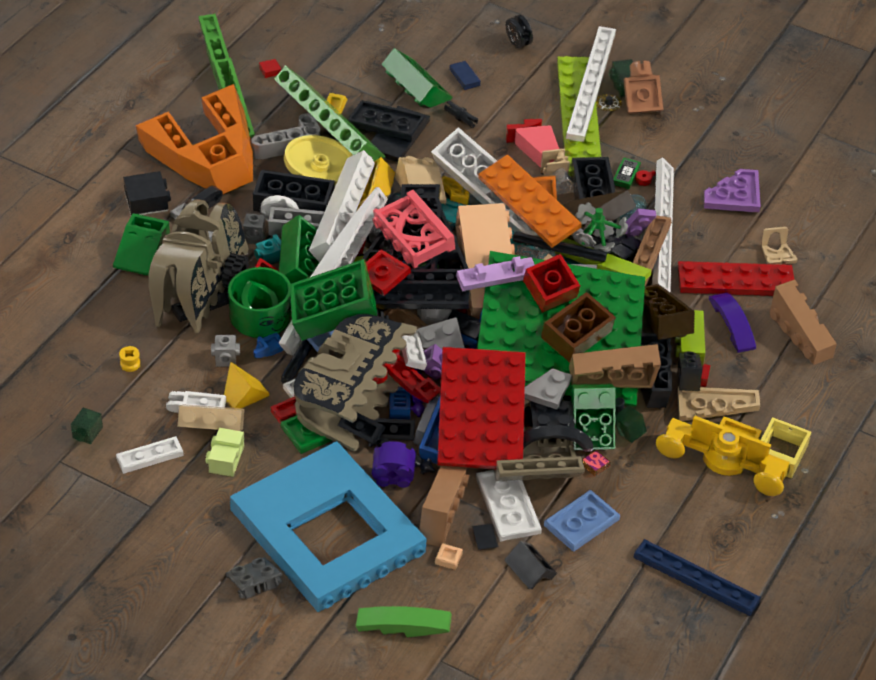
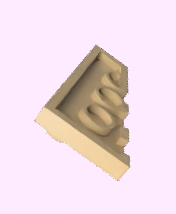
[677,386,760,421]

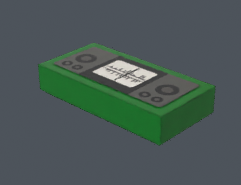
[613,157,641,189]

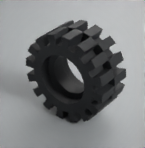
[222,253,249,288]

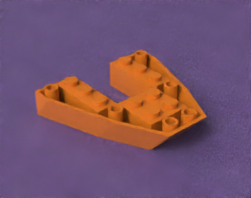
[135,84,253,194]

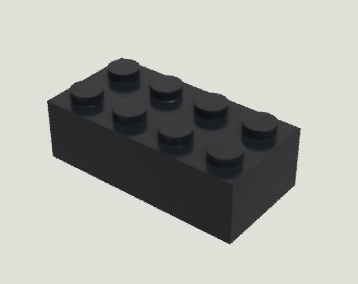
[570,157,617,223]
[253,170,335,212]

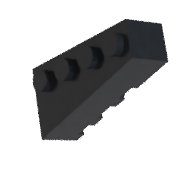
[640,333,672,408]

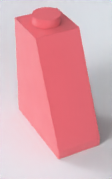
[514,125,559,168]

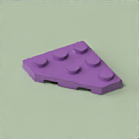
[704,169,761,212]

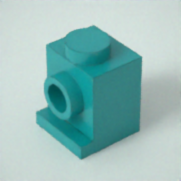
[254,234,281,264]

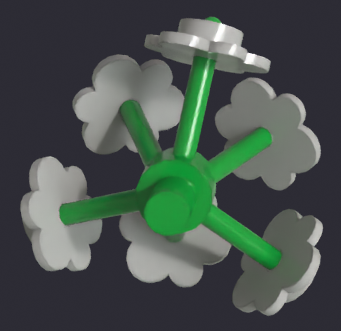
[572,202,628,252]

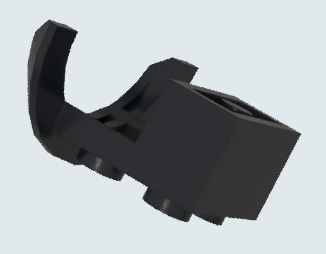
[523,401,593,451]

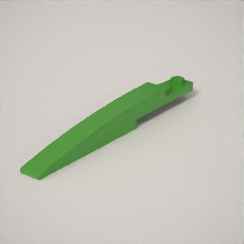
[199,14,255,138]

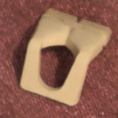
[762,227,798,265]

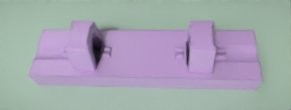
[456,256,535,291]

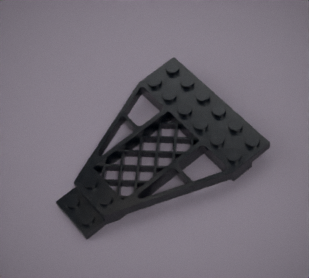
[361,184,471,309]

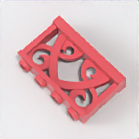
[372,190,455,269]

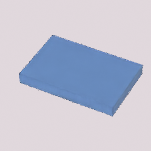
[544,490,620,552]

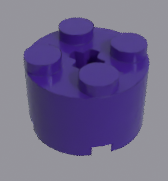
[372,441,416,488]

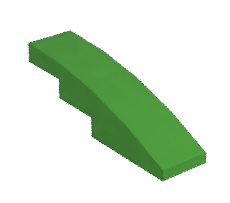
[356,606,452,637]

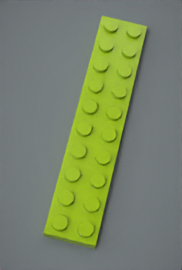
[557,56,601,176]

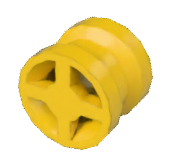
[119,346,140,372]

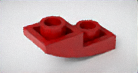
[506,119,542,143]

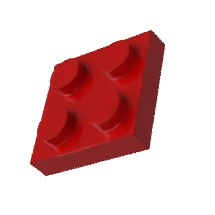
[366,250,411,296]

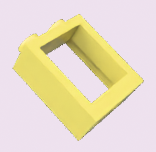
[761,417,811,479]

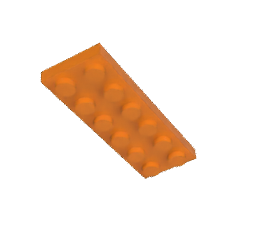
[478,154,581,248]

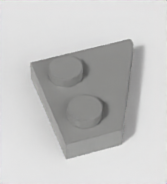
[418,318,465,349]
[524,368,572,409]

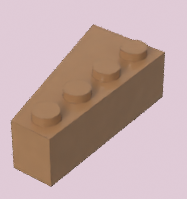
[419,466,470,547]

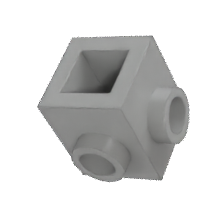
[211,335,240,367]

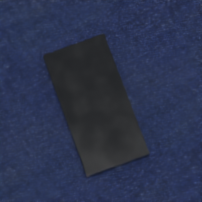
[347,100,427,141]
[371,106,430,162]

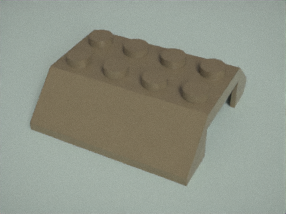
[493,426,585,481]

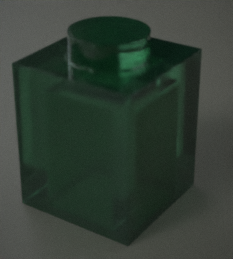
[615,405,647,443]
[71,407,103,444]

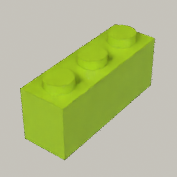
[675,310,705,365]

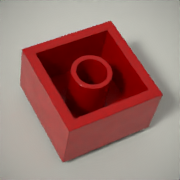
[523,254,580,312]

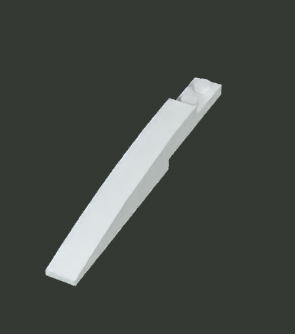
[279,187,388,355]

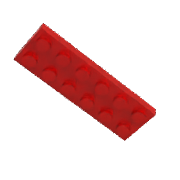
[677,261,794,296]

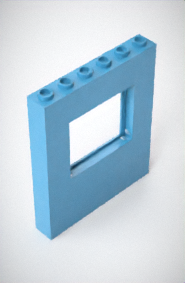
[230,441,427,612]

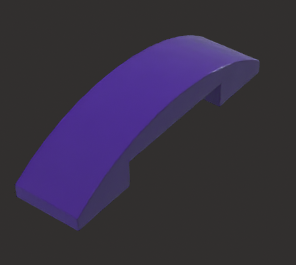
[709,293,756,353]

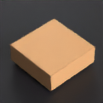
[435,543,463,570]

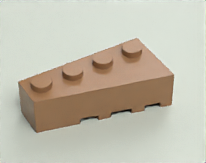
[770,280,837,365]
[569,344,661,388]

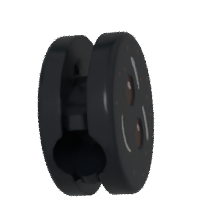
[505,14,533,49]

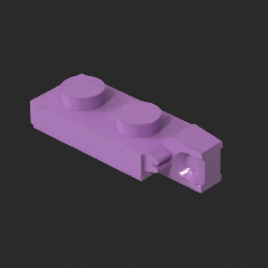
[625,209,657,237]

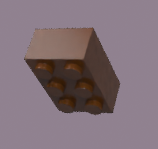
[541,292,616,363]

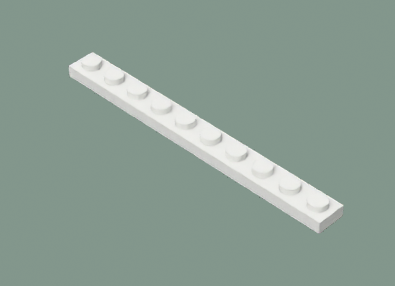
[566,26,616,142]
[652,157,674,292]

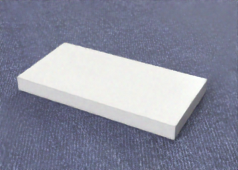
[476,470,542,542]

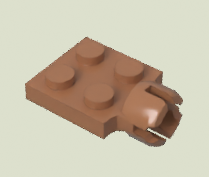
[624,61,663,114]

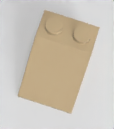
[395,156,447,204]

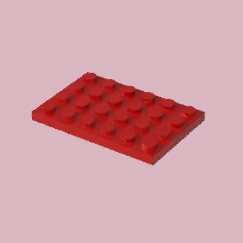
[437,347,526,469]

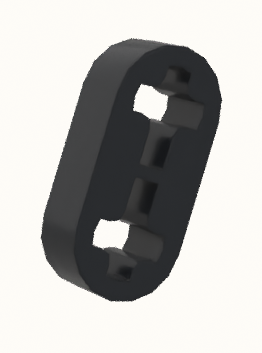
[191,185,223,209]

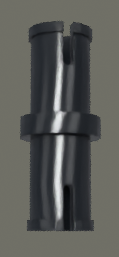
[444,101,479,128]

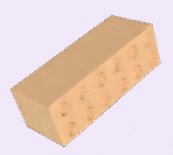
[455,203,515,319]

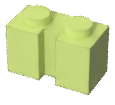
[205,428,244,477]

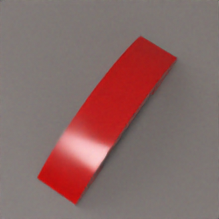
[383,349,441,403]

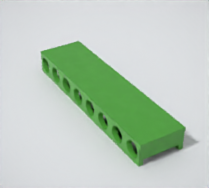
[274,65,385,161]

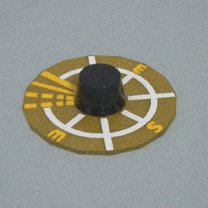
[596,94,622,111]

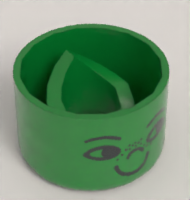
[228,267,292,338]

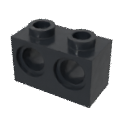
[677,351,702,392]

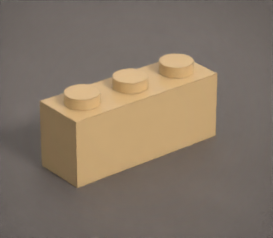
[177,404,244,431]

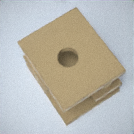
[540,149,570,184]

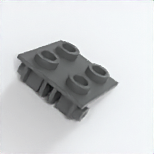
[225,557,282,599]

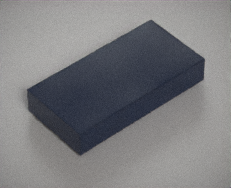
[449,61,481,90]

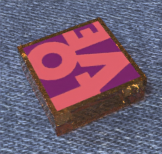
[582,450,611,476]

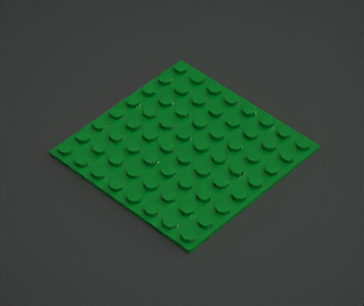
[477,251,645,407]

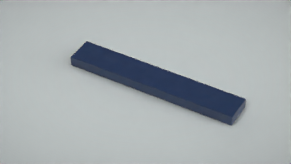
[633,539,761,616]

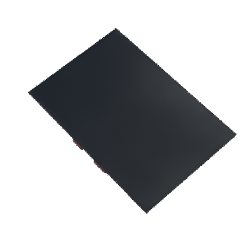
[472,524,498,550]

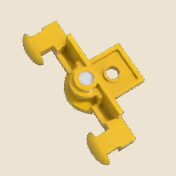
[656,416,790,496]

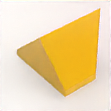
[224,362,269,409]

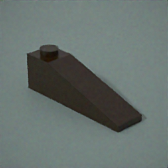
[563,190,637,241]

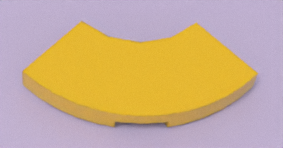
[441,175,470,205]

